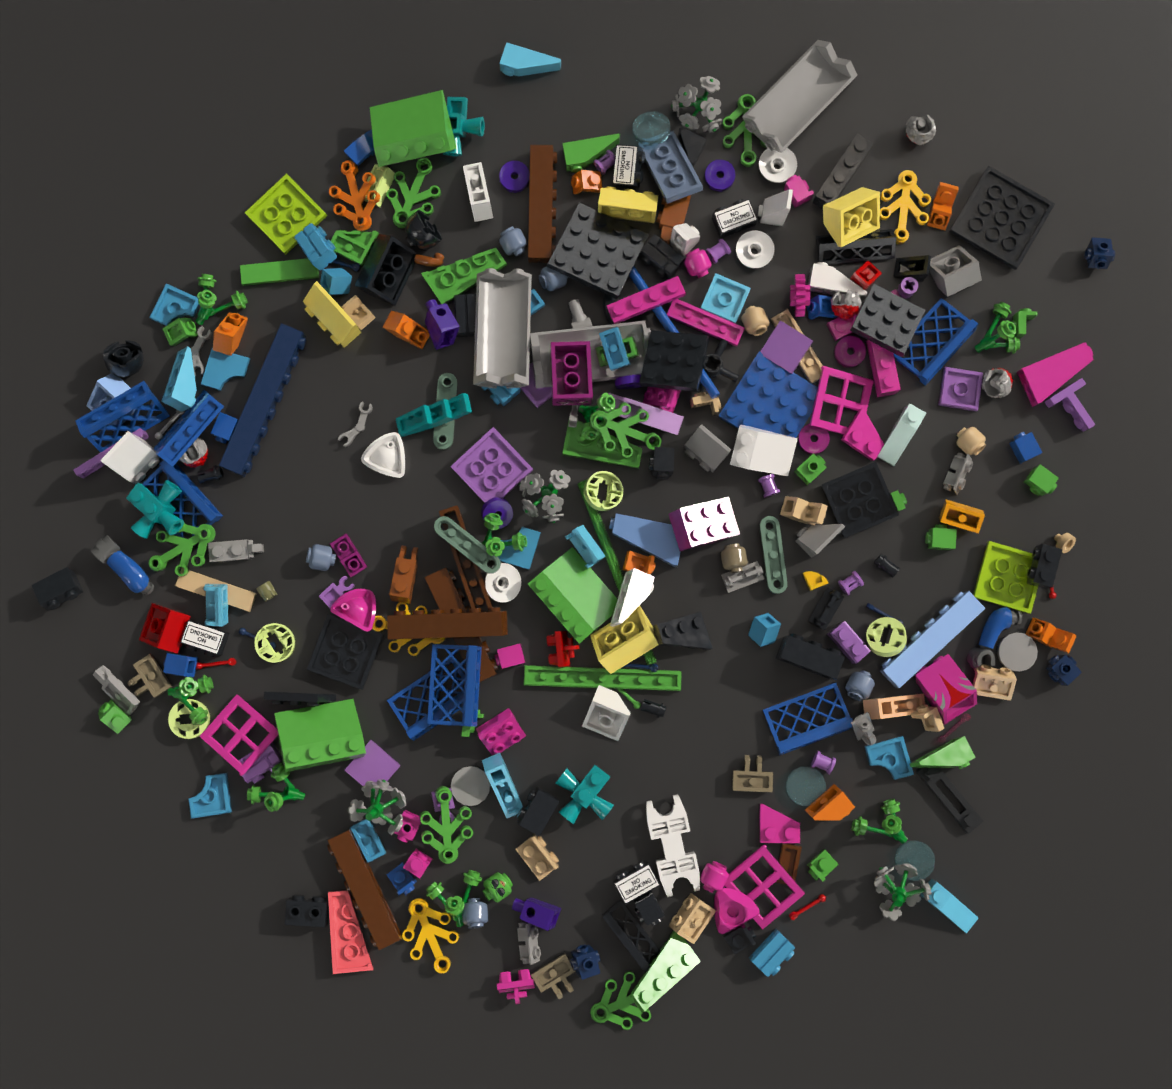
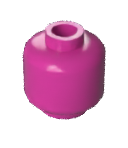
[683,248,712,278]
[700,861,729,893]

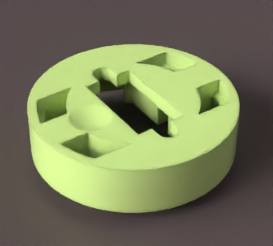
[583,471,623,511]
[866,617,907,657]
[255,623,295,663]
[168,699,210,739]

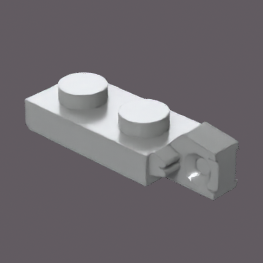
[208,539,264,563]
[93,665,140,715]

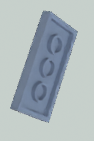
[638,131,703,204]

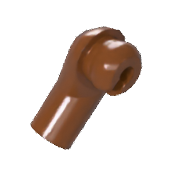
[414,253,444,266]

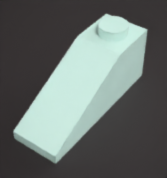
[877,403,926,466]

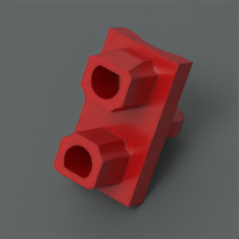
[546,631,580,667]

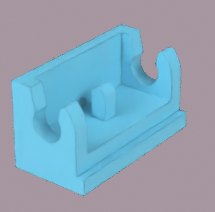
[565,525,606,569]
[204,584,228,627]

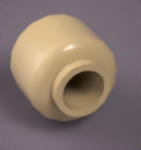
[741,306,770,336]
[956,427,986,456]

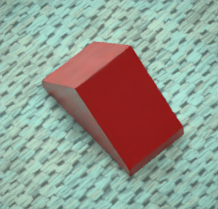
[850,261,882,291]

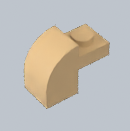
[780,496,828,525]

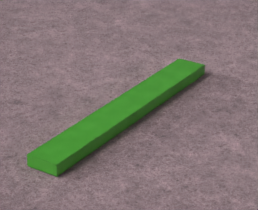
[524,665,681,691]

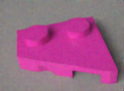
[841,408,884,461]
[760,804,800,843]

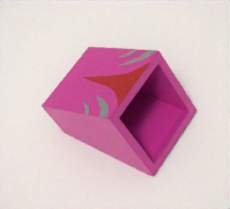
[915,654,977,725]

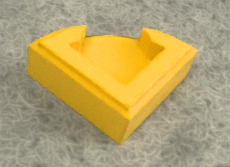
[802,571,828,591]

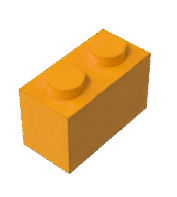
[939,499,985,534]

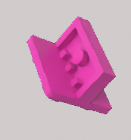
[642,387,681,413]
[476,708,526,756]

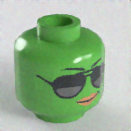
[482,872,513,903]

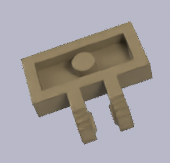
[127,654,172,698]
[732,755,773,792]
[531,953,576,999]

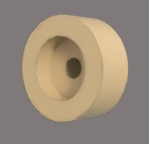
[1054,533,1076,553]

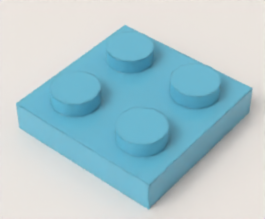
[700,273,751,324]

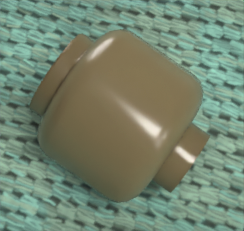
[720,544,748,573]

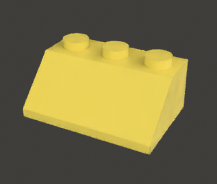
[598,186,658,223]
[823,187,880,247]
[303,281,361,348]
[590,605,658,674]

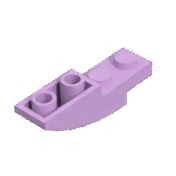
[604,393,684,435]

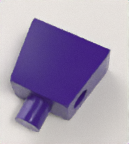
[425,299,460,350]
[512,898,561,931]

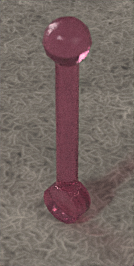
[938,713,971,743]

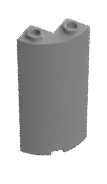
[742,40,857,153]
[473,268,532,389]
[530,321,651,388]

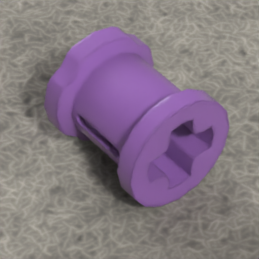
[593,149,615,175]
[705,239,731,264]
[897,277,918,299]
[758,474,780,498]
[838,571,864,596]
[811,750,836,775]

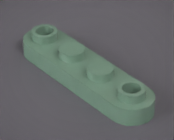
[433,373,458,450]
[434,516,501,574]
[759,516,787,594]

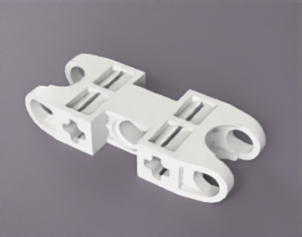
[646,794,700,897]

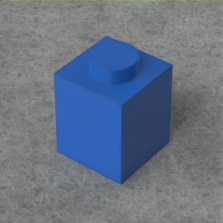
[211,412,239,444]
[1009,432,1043,464]
[163,653,198,677]

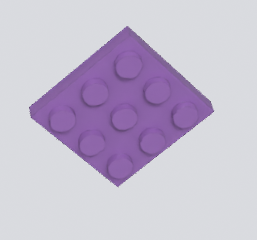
[451,427,533,503]

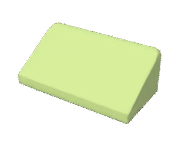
[364,164,395,207]

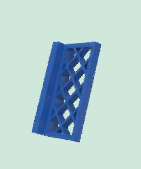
[893,298,978,386]
[75,381,170,453]
[153,390,224,467]
[142,460,223,538]
[427,644,482,727]
[387,658,465,741]
[763,683,853,756]

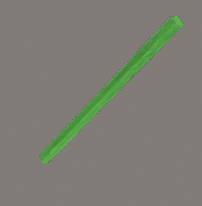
[578,480,657,665]

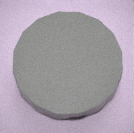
[997,632,1038,672]
[451,766,491,806]

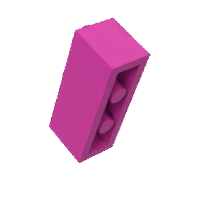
[866,340,901,397]

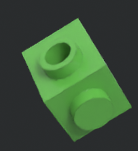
[794,453,827,485]
[1024,464,1059,496]
[925,525,957,550]

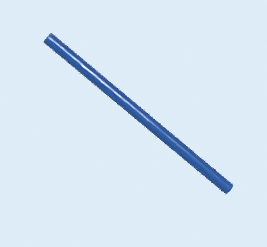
[629,266,720,399]

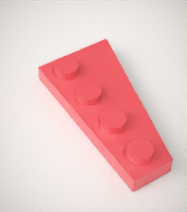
[328,890,373,974]

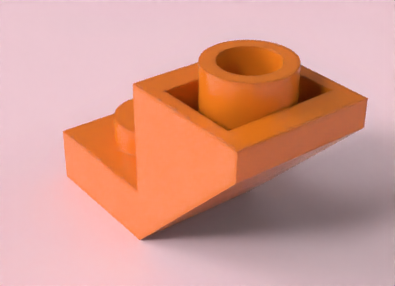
[927,182,959,231]
[1026,617,1076,654]

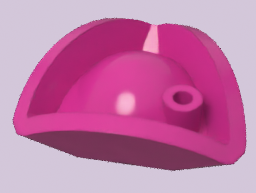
[330,589,376,632]
[714,888,759,934]

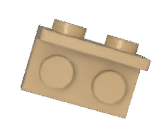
[972,664,1017,701]
[515,834,559,881]
[669,893,716,944]

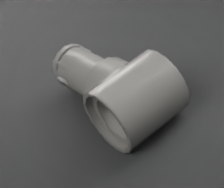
[568,299,592,329]

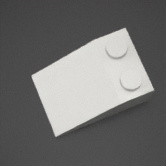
[730,425,798,476]
[100,431,160,484]

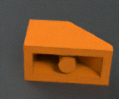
[805,784,855,820]

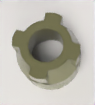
[256,581,278,602]

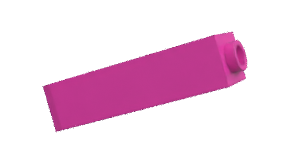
[1017,342,1094,407]

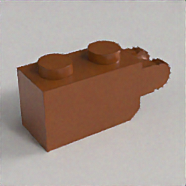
[656,195,691,245]
[389,545,418,604]

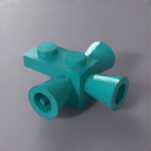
[443,97,485,157]
[126,480,184,539]
[555,765,614,824]

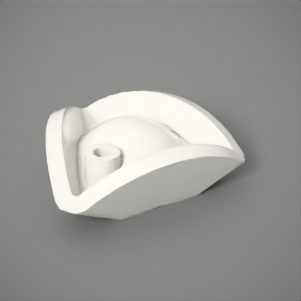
[361,432,405,478]

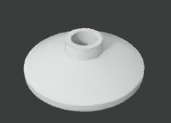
[759,148,797,183]
[736,230,774,268]
[484,563,521,602]

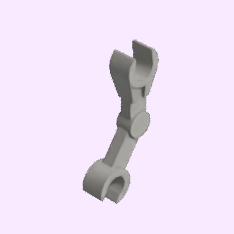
[191,326,212,377]
[338,401,373,447]
[568,405,578,428]

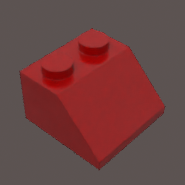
[139,603,191,654]

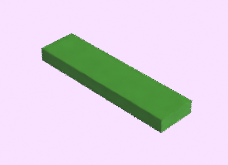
[240,258,319,286]

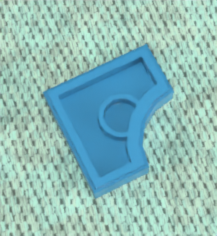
[149,284,200,326]
[201,348,250,391]
[498,527,541,570]
[864,736,914,780]
[189,773,232,819]

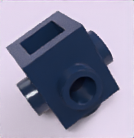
[1084,237,1115,269]
[1046,655,1082,686]
[570,945,600,980]

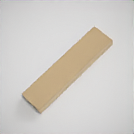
[771,309,823,384]
[175,568,257,612]

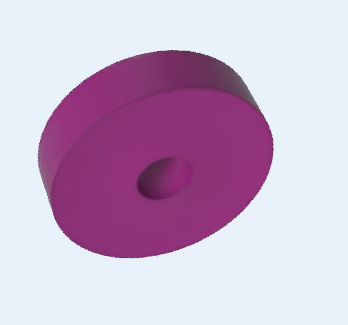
[834,336,866,368]
[798,424,830,455]

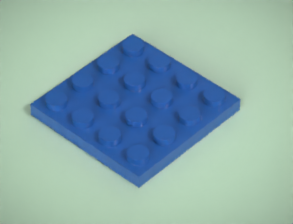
[718,351,818,438]

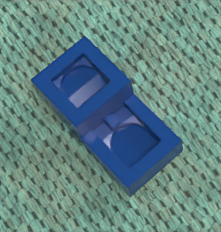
[344,129,375,166]

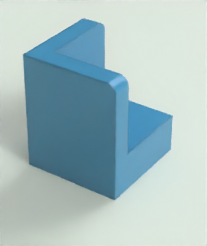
[320,268,352,295]
[749,613,781,647]

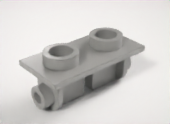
[943,452,973,495]
[721,561,764,593]
[851,712,876,745]
[517,922,541,965]

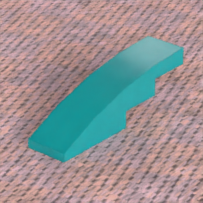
[396,393,472,437]

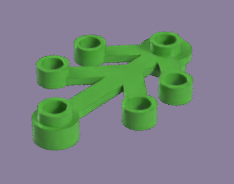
[722,94,767,167]
[386,158,441,229]
[590,402,661,458]
[149,523,216,576]
[419,786,473,864]
[590,971,651,1030]

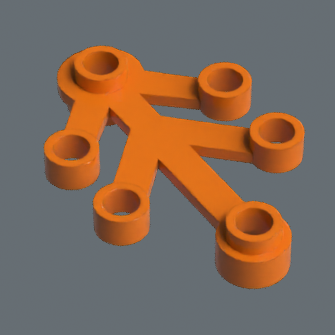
[329,160,380,231]

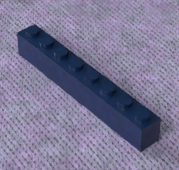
[219,323,307,477]

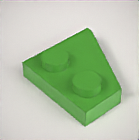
[331,230,379,266]

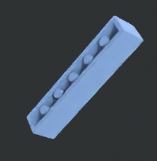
[880,591,985,688]

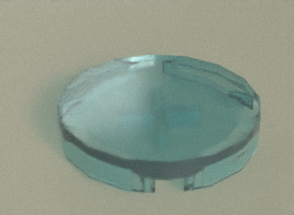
[633,111,670,146]
[786,767,826,806]
[895,840,935,881]

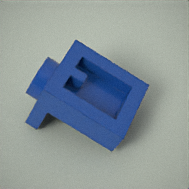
[807,295,837,320]
[386,862,417,895]

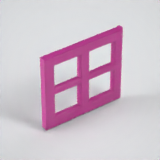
[809,366,874,435]
[199,694,278,776]
[725,845,805,929]

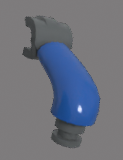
[91,535,154,595]
[967,607,1022,668]

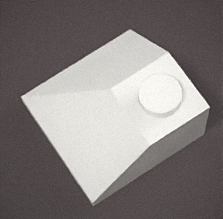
[582,685,630,741]

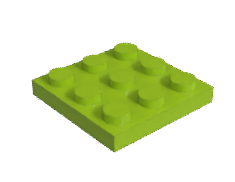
[245,173,327,255]
[973,541,1038,614]

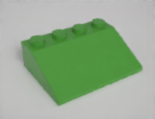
[370,90,457,167]
[528,547,618,644]
[274,699,366,772]

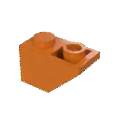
[383,311,430,349]
[213,312,248,356]

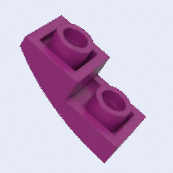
[330,533,367,577]

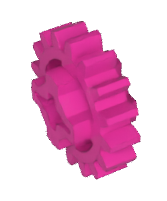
[790,274,810,317]

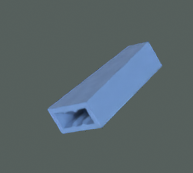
[609,513,681,567]

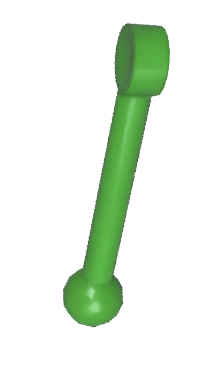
[617,689,641,709]

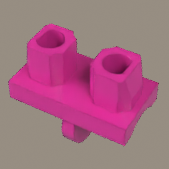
[497,969,535,1004]

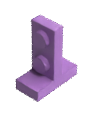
[1045,378,1095,432]

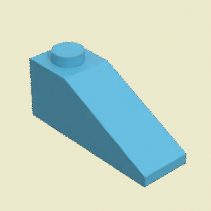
[499,42,561,76]
[161,346,197,412]
[482,753,524,818]
[920,879,978,933]

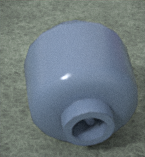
[499,226,528,257]
[539,267,568,291]
[306,544,336,571]
[845,670,875,701]
[462,898,488,929]

